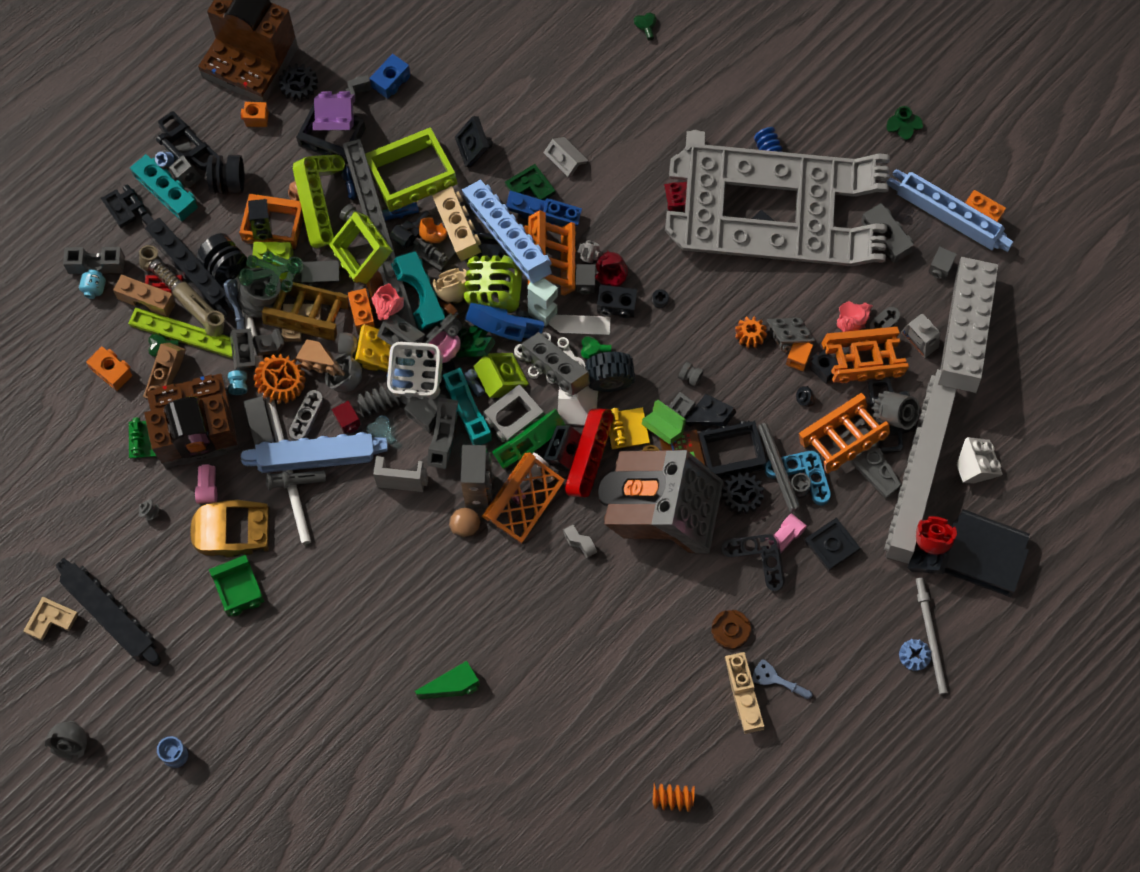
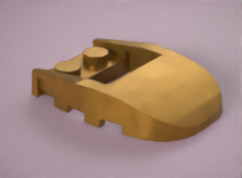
[191,500,269,557]

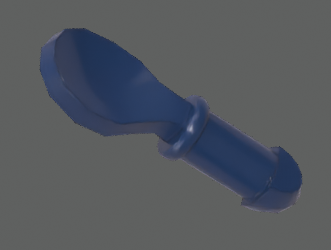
[341,165,357,200]

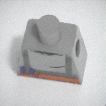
[901,314,940,358]

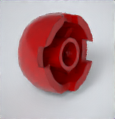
[916,516,957,555]

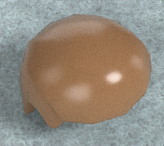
[449,508,480,537]

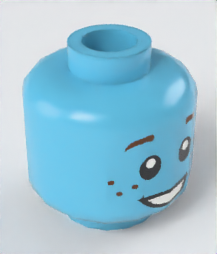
[79,270,106,299]

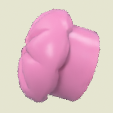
[428,331,460,363]

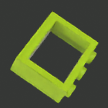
[329,211,393,284]

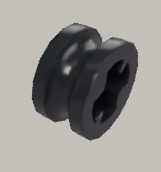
[652,289,669,308]

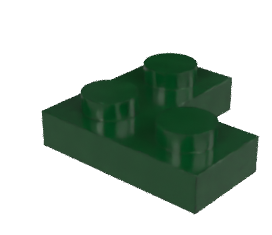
[505,164,555,201]
[456,325,496,358]

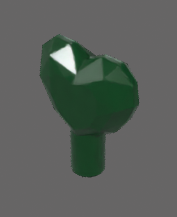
[633,12,657,40]
[148,334,179,357]

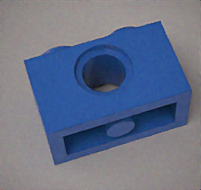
[369,54,410,99]

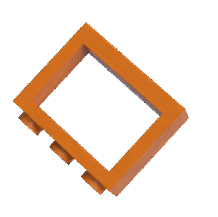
[239,194,304,249]

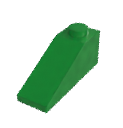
[415,661,480,699]

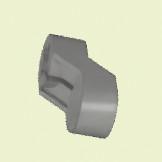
[563,525,597,558]

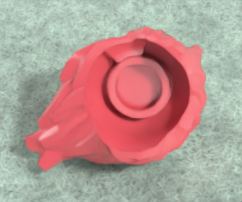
[372,283,404,320]
[836,301,873,332]

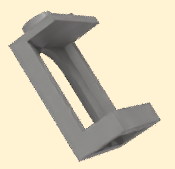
[484,384,544,443]

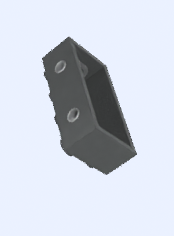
[461,445,494,509]

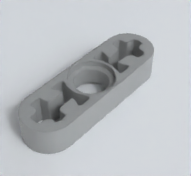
[289,390,323,441]

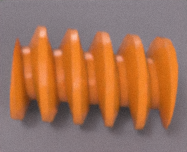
[652,783,695,812]

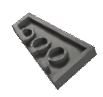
[833,418,901,499]

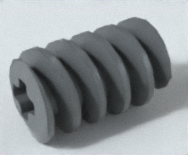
[357,386,400,418]

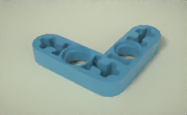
[765,451,830,505]

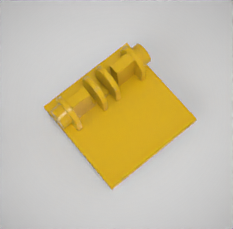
[609,407,650,449]

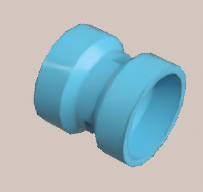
[228,370,247,395]

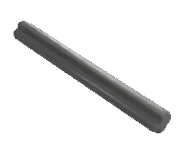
[758,423,799,512]

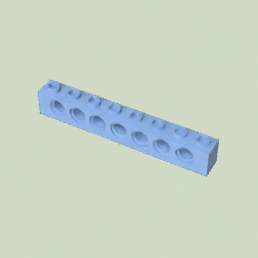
[462,180,552,284]

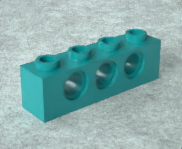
[130,154,198,222]

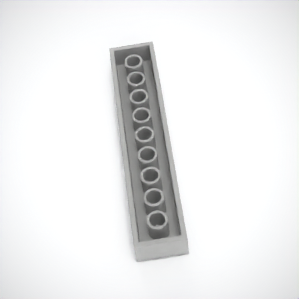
[884,369,956,564]

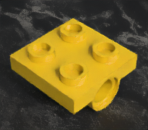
[355,324,391,372]

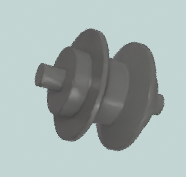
[139,500,159,521]

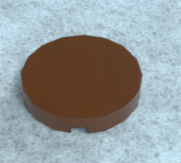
[711,610,751,649]

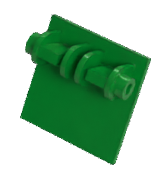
[129,417,156,458]

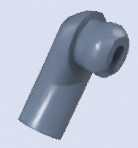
[464,369,485,397]

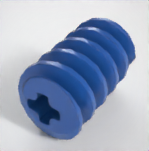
[754,127,783,152]

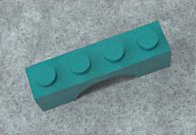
[391,251,445,331]
[443,368,492,445]

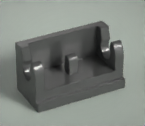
[301,261,341,283]

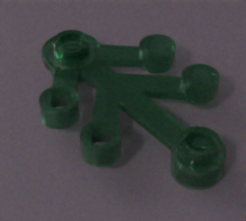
[238,251,303,296]

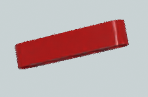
[565,408,613,498]

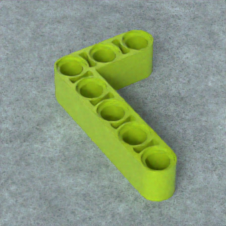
[293,155,345,249]

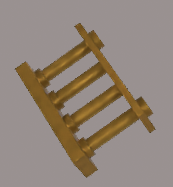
[262,279,349,341]

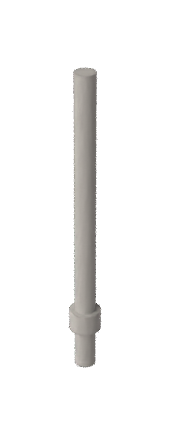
[916,578,948,695]

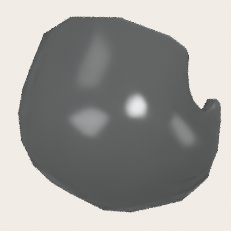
[338,332,358,358]

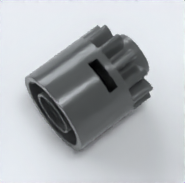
[872,391,920,429]

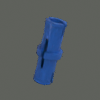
[382,202,419,221]

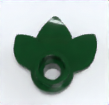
[886,106,923,140]

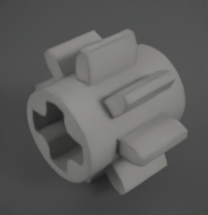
[577,240,602,263]

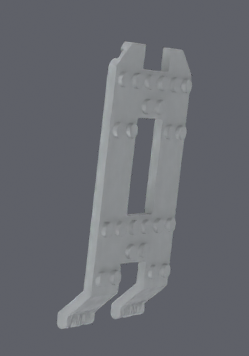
[665,143,890,266]

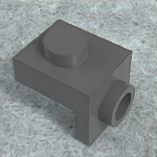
[345,75,371,104]
[666,392,696,418]

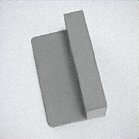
[543,137,588,177]

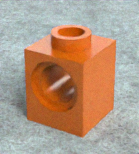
[241,102,269,127]
[786,342,813,372]

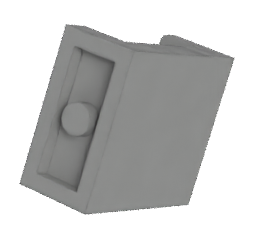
[373,456,428,492]

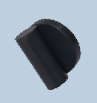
[796,386,815,406]

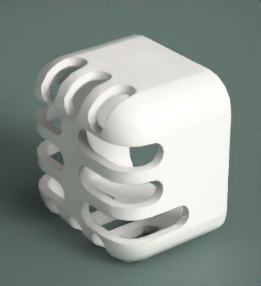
[387,342,443,399]

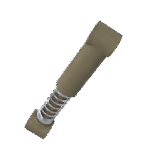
[139,245,224,337]

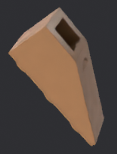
[296,340,345,376]
[143,343,186,399]

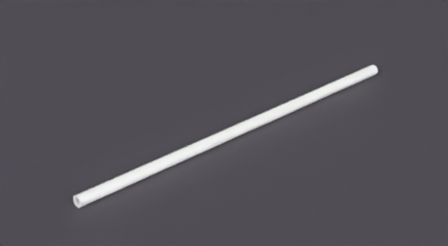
[235,274,311,545]

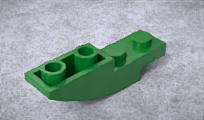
[492,409,566,469]

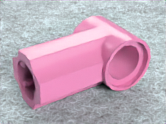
[195,464,217,504]
[768,513,807,553]

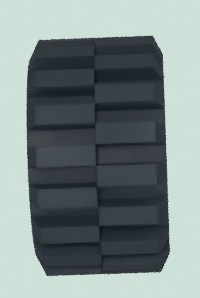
[585,352,635,392]

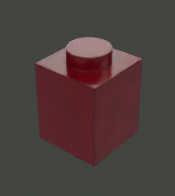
[332,400,361,434]

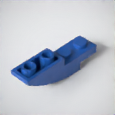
[506,191,582,226]
[466,303,544,341]

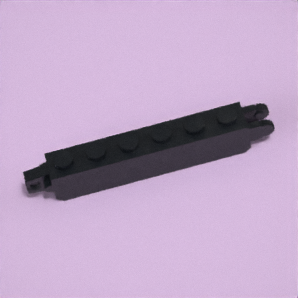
[142,213,235,318]
[55,558,161,666]

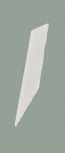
[548,315,610,335]

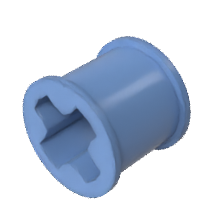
[155,152,174,167]

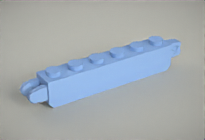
[886,169,1013,252]
[241,432,387,473]

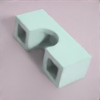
[527,278,558,327]

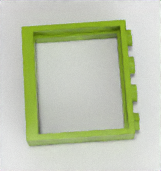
[365,127,458,212]

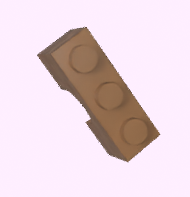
[113,274,176,317]

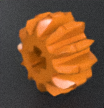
[735,316,767,349]

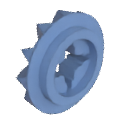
[899,639,931,671]

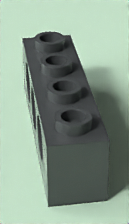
[521,332,590,396]

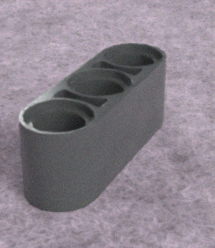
[244,396,275,448]

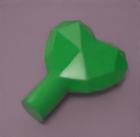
[581,336,612,359]

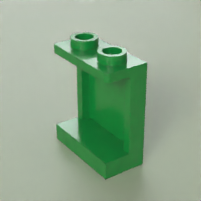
[209,555,265,617]

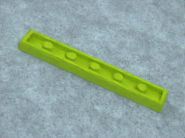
[128,307,233,359]

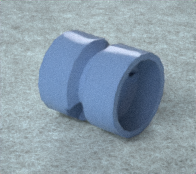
[157,736,188,768]

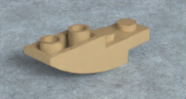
[725,652,764,734]

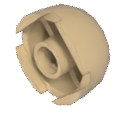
[432,268,469,303]

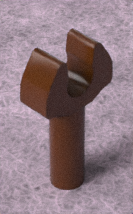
[437,296,460,319]

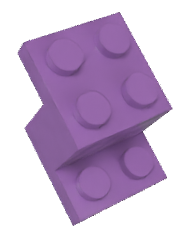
[313,91,355,130]

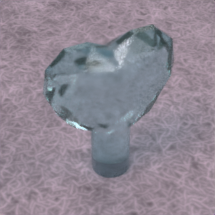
[367,416,396,445]

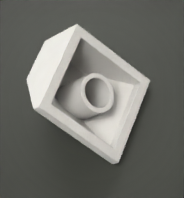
[558,386,598,426]

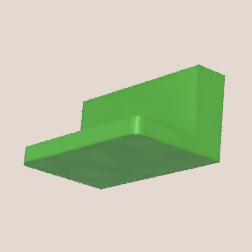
[642,400,686,444]

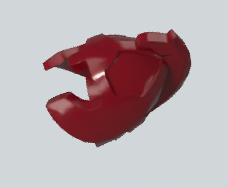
[595,250,629,286]

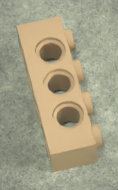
[432,186,481,261]

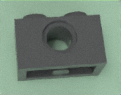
[377,314,425,356]
[230,328,256,371]

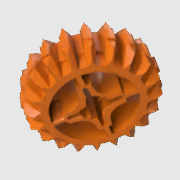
[254,354,306,404]

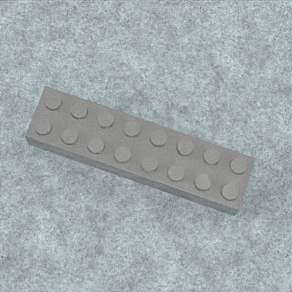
[938,257,998,393]

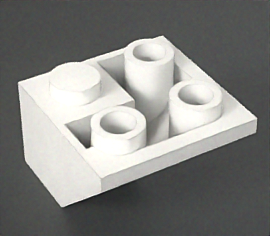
[957,437,1003,483]

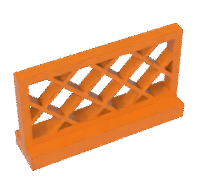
[482,452,565,543]

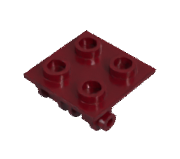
[664,182,687,212]

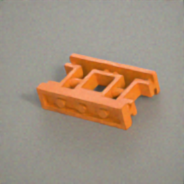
[822,326,909,383]

